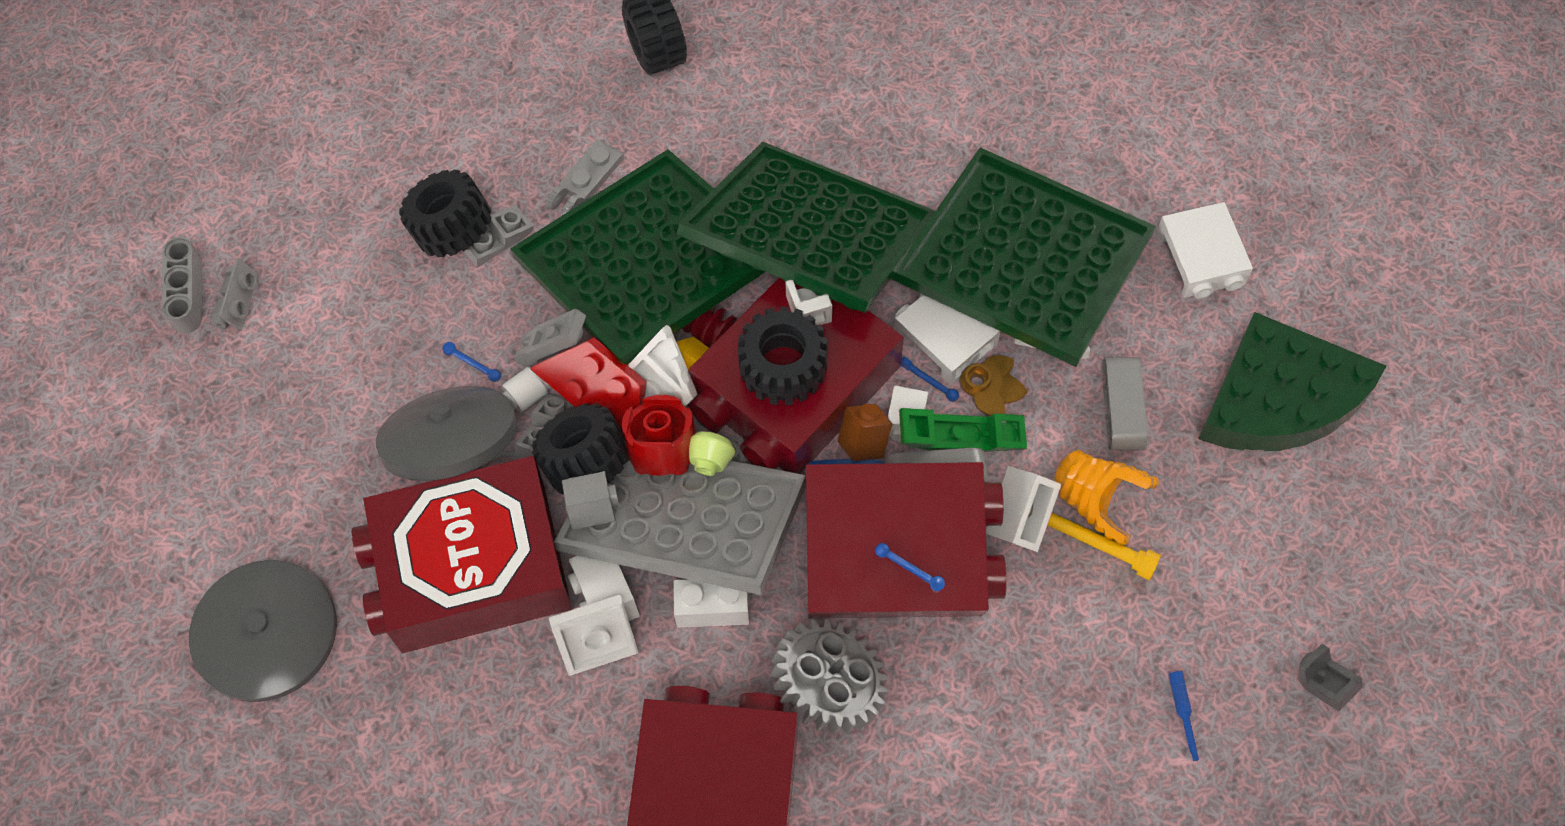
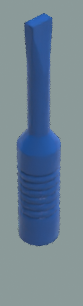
[1168,671,1199,761]

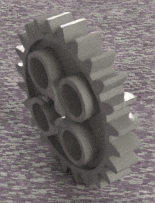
[770,619,889,735]

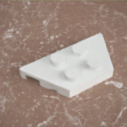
[628,325,697,407]

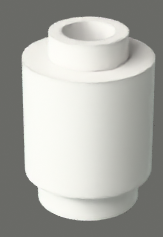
[501,367,551,413]

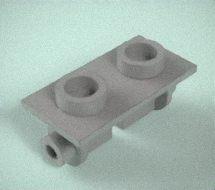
[211,258,259,331]

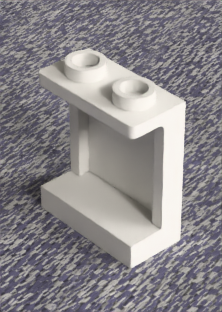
[1157,202,1253,299]
[894,294,1001,385]

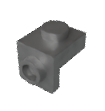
[1299,644,1363,711]

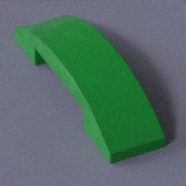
[899,408,1027,452]

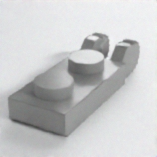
[545,140,624,215]
[514,309,586,367]

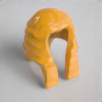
[1054,449,1159,545]

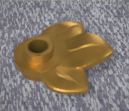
[960,355,1027,416]

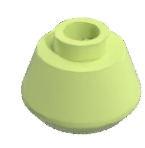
[689,431,736,476]

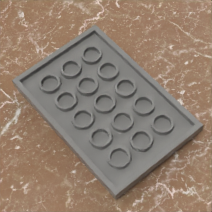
[554,460,806,595]

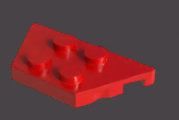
[531,337,647,432]

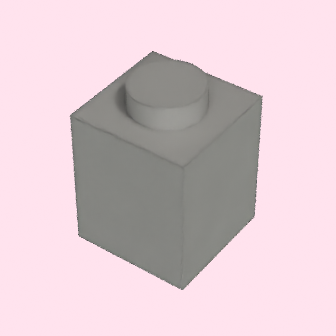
[562,471,619,530]

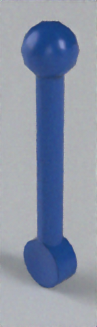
[442,342,501,382]
[901,357,959,402]
[875,543,945,592]

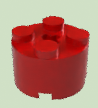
[622,395,696,476]

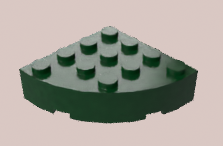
[1198,312,1386,451]

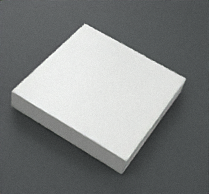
[549,595,639,676]

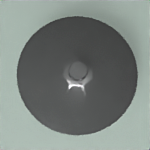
[376,386,517,481]
[189,560,337,702]

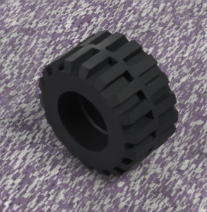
[622,0,687,75]
[399,169,492,257]
[737,307,827,405]
[532,403,629,495]

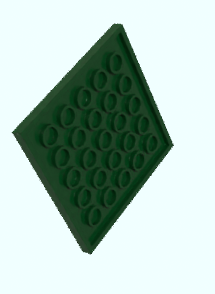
[677,142,935,313]
[892,147,1156,367]
[510,149,765,365]

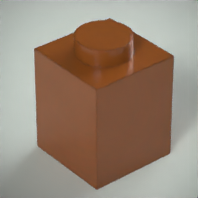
[838,404,893,461]

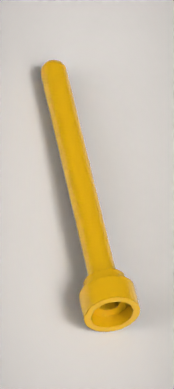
[1047,513,1162,581]

